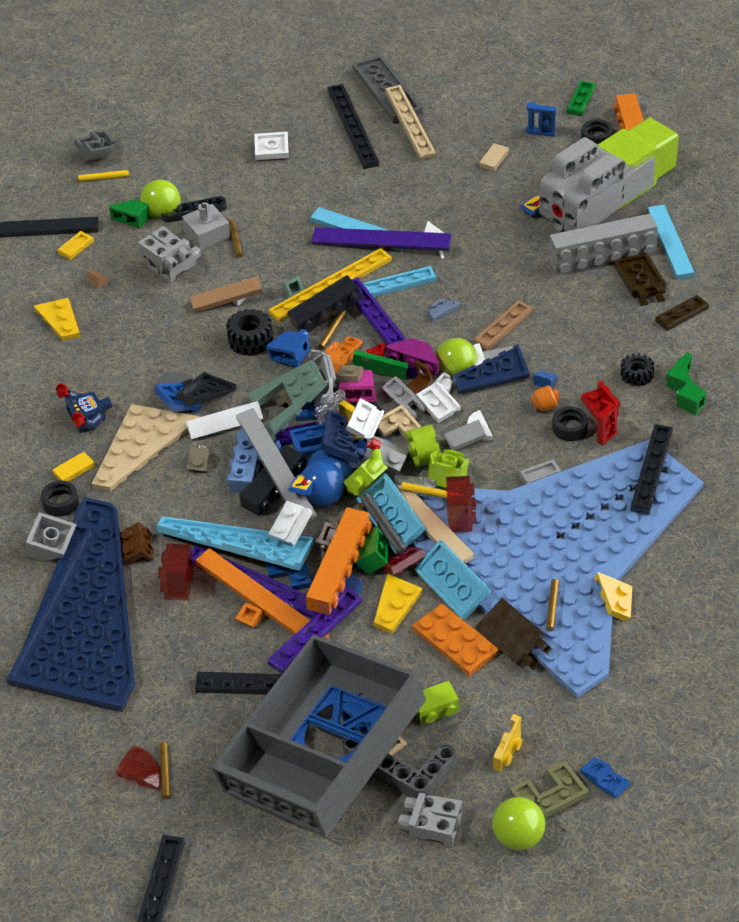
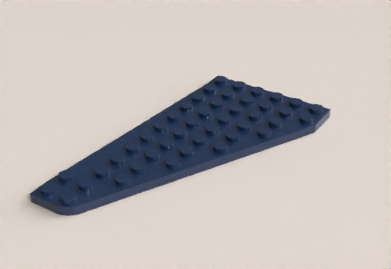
[7,497,135,712]

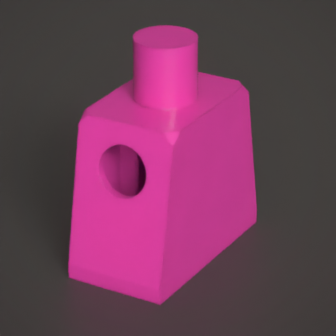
[338,368,376,403]

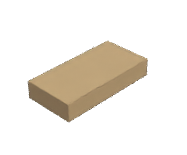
[479,143,509,172]

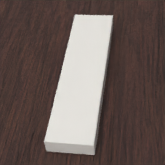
[186,401,263,440]

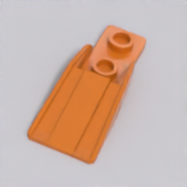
[325,336,363,374]

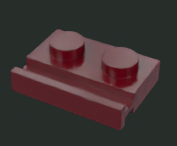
[379,546,426,576]

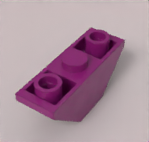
[386,338,439,376]

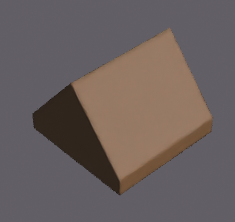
[87,268,110,289]

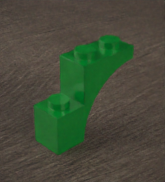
[665,352,707,415]

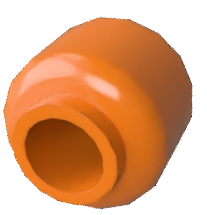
[531,385,560,413]

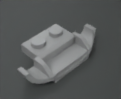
[309,349,336,407]

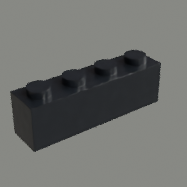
[287,275,362,332]
[239,445,306,516]

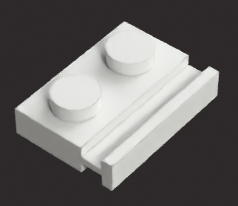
[416,381,461,423]
[345,398,384,442]
[268,501,313,546]

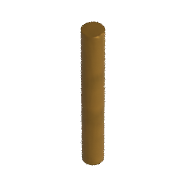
[229,220,243,258]
[318,310,346,350]
[546,579,559,631]
[159,742,171,799]

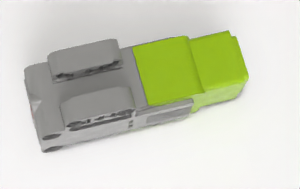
[539,117,679,231]

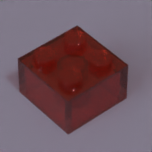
[446,476,476,533]
[158,543,194,601]

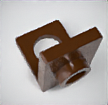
[407,360,434,395]

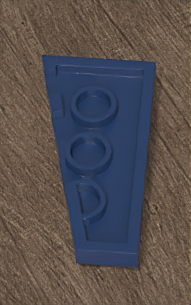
[453,344,530,394]
[321,410,359,464]

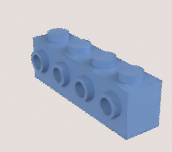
[226,427,261,493]

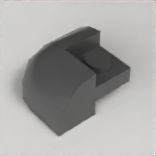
[74,129,115,161]

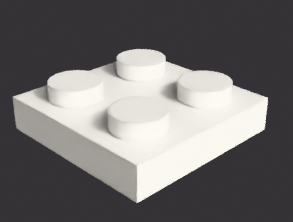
[254,132,289,160]

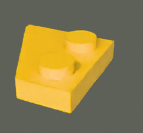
[594,572,632,621]
[493,714,523,772]

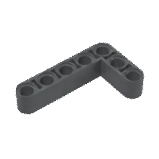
[342,738,457,798]

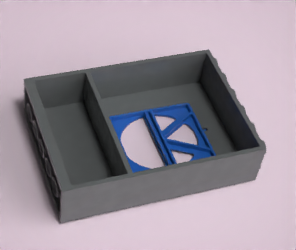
[211,634,426,837]

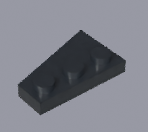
[177,372,236,405]

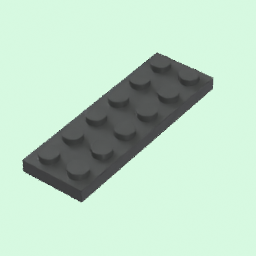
[352,55,423,122]

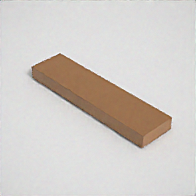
[190,276,263,313]
[473,300,533,351]

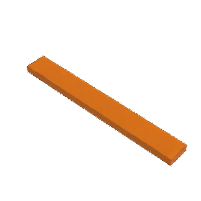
[196,548,330,639]

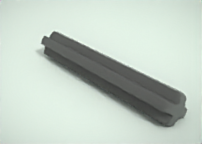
[360,493,406,554]

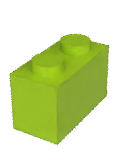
[415,681,459,725]

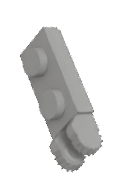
[381,376,426,419]

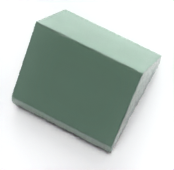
[283,276,304,298]

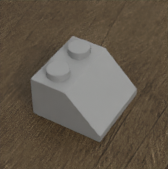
[360,436,409,482]
[24,512,76,562]

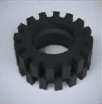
[620,353,655,386]

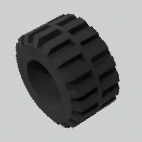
[226,309,273,356]

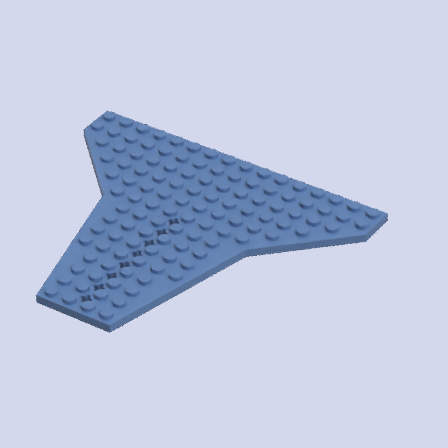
[396,439,704,698]

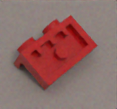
[580,381,620,421]
[596,399,617,446]

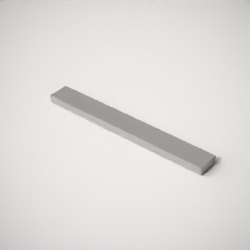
[236,408,317,523]

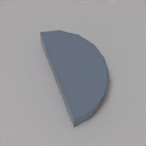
[429,299,461,323]

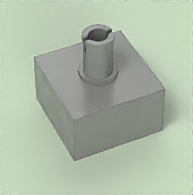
[182,203,230,250]

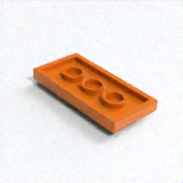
[412,603,499,676]

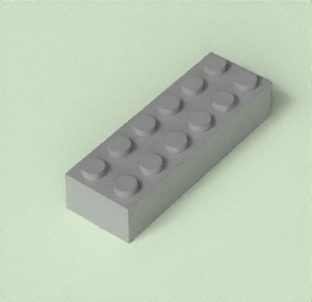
[549,214,658,274]

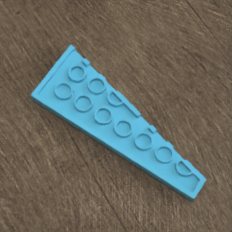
[157,516,314,570]

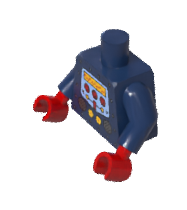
[55,383,112,433]

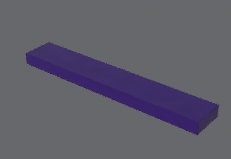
[267,588,362,674]

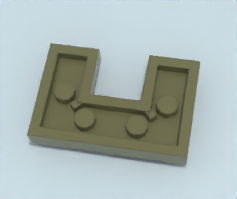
[510,761,589,818]

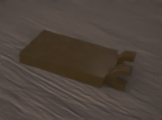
[614,253,666,307]
[475,598,552,670]

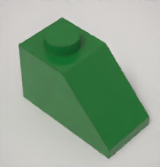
[109,200,150,229]
[356,526,388,575]

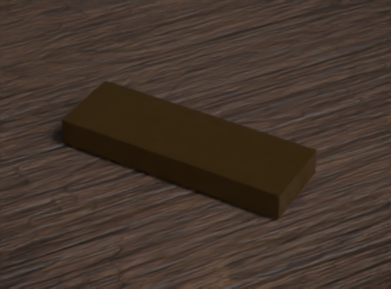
[655,295,709,331]

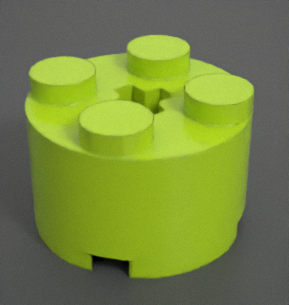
[405,424,441,468]
[428,450,469,491]

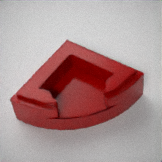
[366,343,386,357]

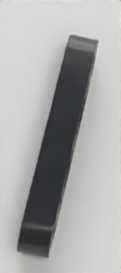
[161,196,227,222]

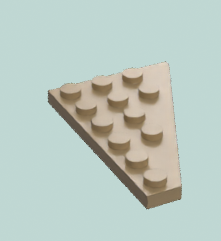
[92,404,200,492]

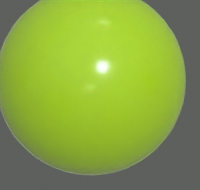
[140,179,181,218]
[435,338,478,377]
[492,797,545,851]

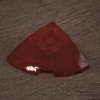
[116,745,161,791]

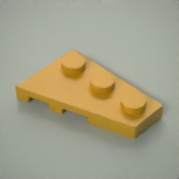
[34,298,80,341]
[374,574,422,634]

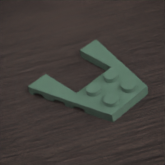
[248,360,326,441]

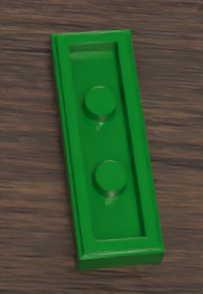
[566,80,596,116]
[352,350,409,380]

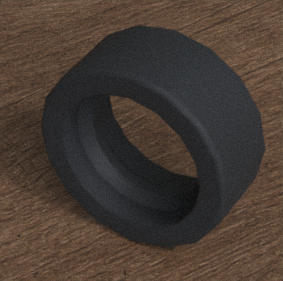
[581,119,613,144]
[552,406,589,442]
[41,480,79,517]

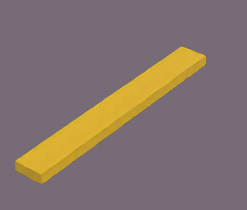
[268,248,392,323]

